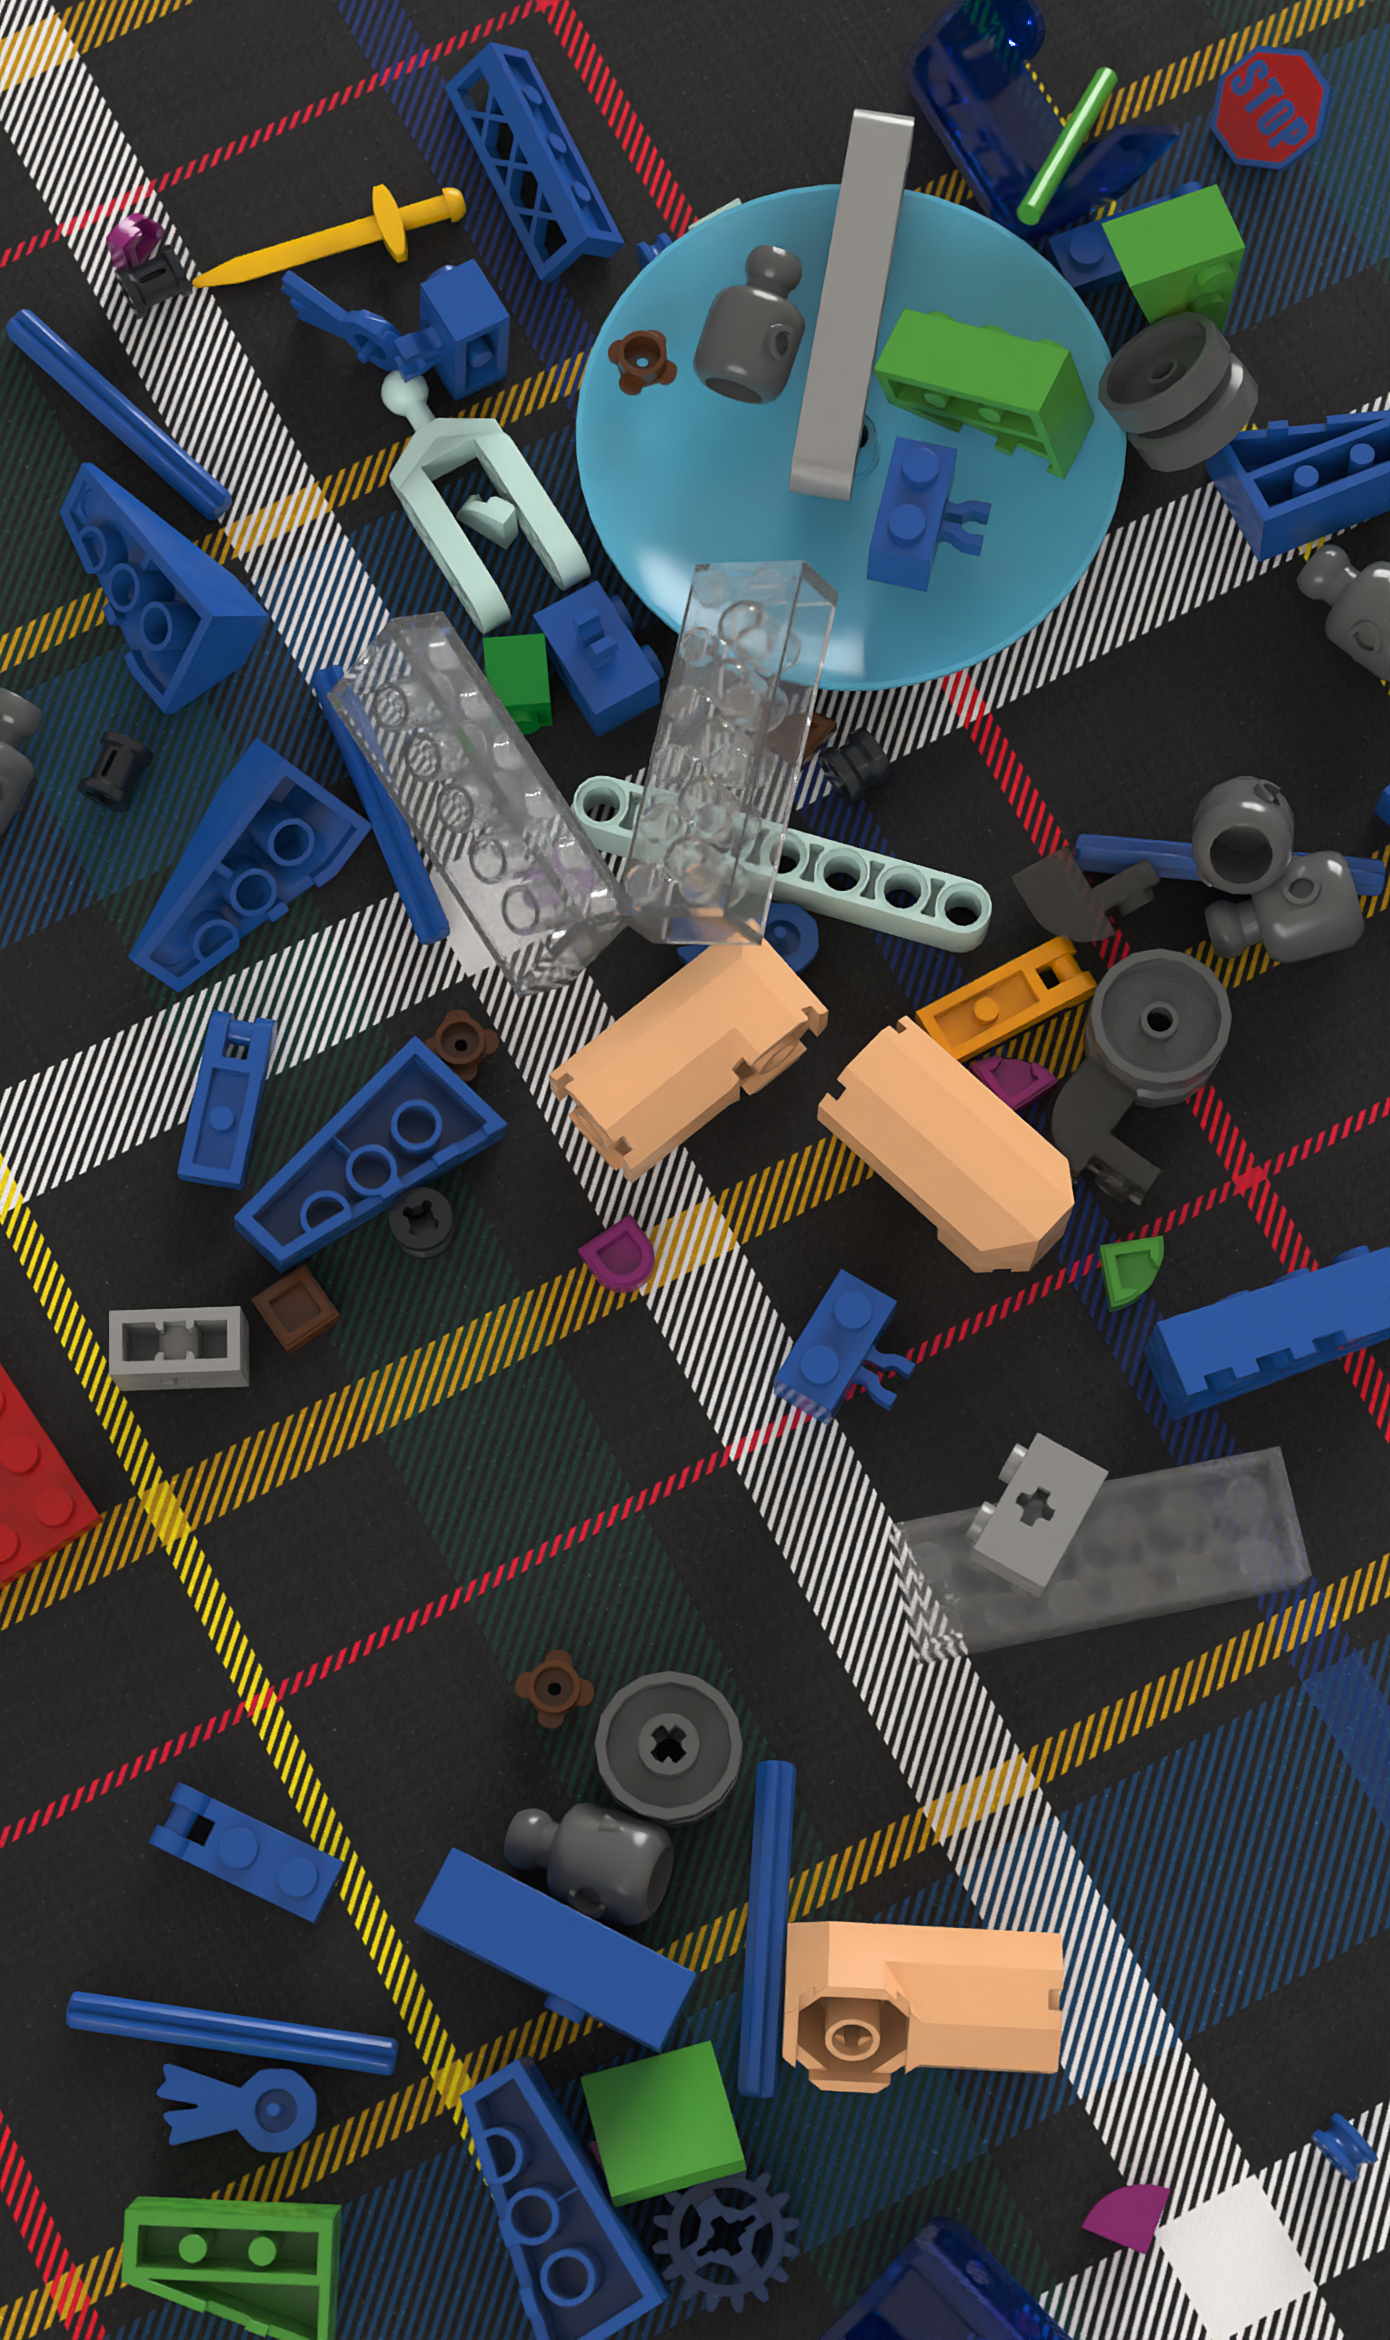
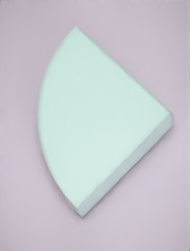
[457,494,518,550]

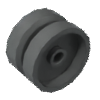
[1098,311,1258,472]
[1082,948,1232,1108]
[595,1671,743,1829]

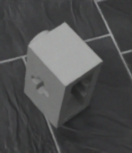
[109,1306,249,1391]
[966,1433,1108,1598]

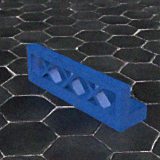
[444,42,625,282]

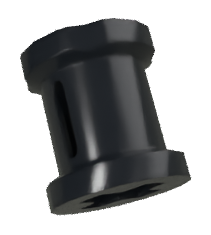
[114,244,193,319]
[77,731,154,813]

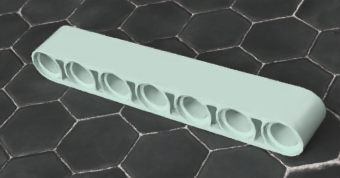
[573,776,992,953]

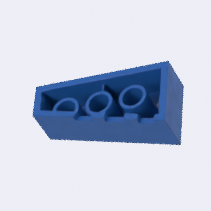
[234,1036,508,1273]
[1143,1245,1390,1421]
[460,2056,673,2340]

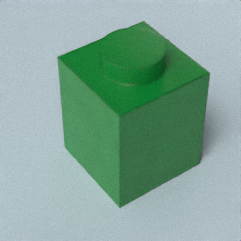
[483,633,553,735]

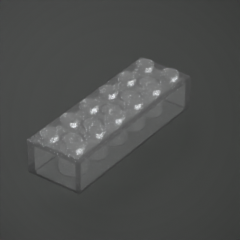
[614,560,839,946]
[327,612,639,998]
[889,1446,1312,1665]

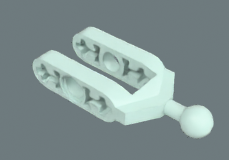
[381,369,591,634]

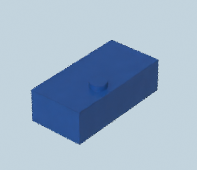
[414,1847,697,2054]

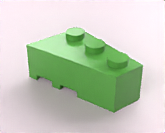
[1102,184,1245,334]
[873,308,1095,480]
[121,2196,342,2340]

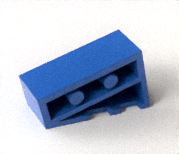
[1206,410,1390,562]

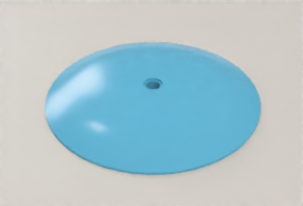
[576,184,1127,691]

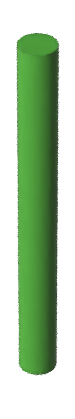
[1017,67,1118,225]

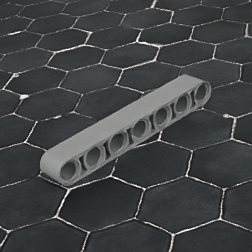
[789,108,915,502]

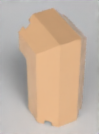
[549,918,828,1183]
[817,1015,1074,1273]
[782,1921,1064,2093]

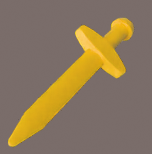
[192,184,466,288]

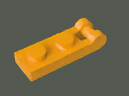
[915,934,1098,1064]

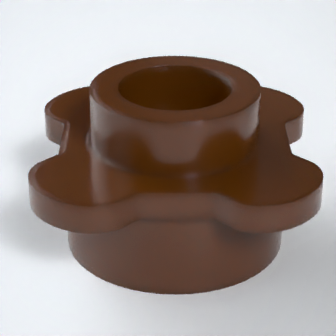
[608,330,677,396]
[424,1009,499,1083]
[515,1650,594,1729]

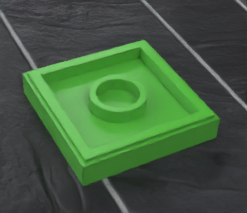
[580,2040,747,2208]

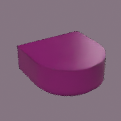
[578,1214,655,1293]

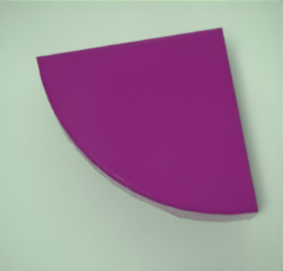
[106,213,164,270]
[969,1056,1059,1114]
[1080,2184,1170,2255]

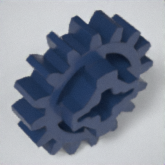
[652,2163,800,2313]

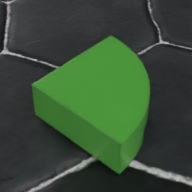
[1098,1236,1164,1312]

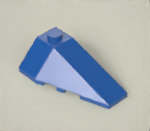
[59,463,269,714]
[128,737,372,993]

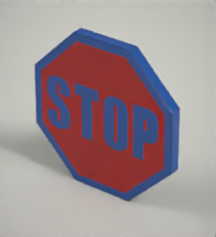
[1210,45,1333,171]

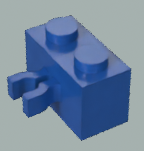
[394,258,510,402]
[867,436,991,592]
[533,580,665,737]
[773,1269,916,1426]

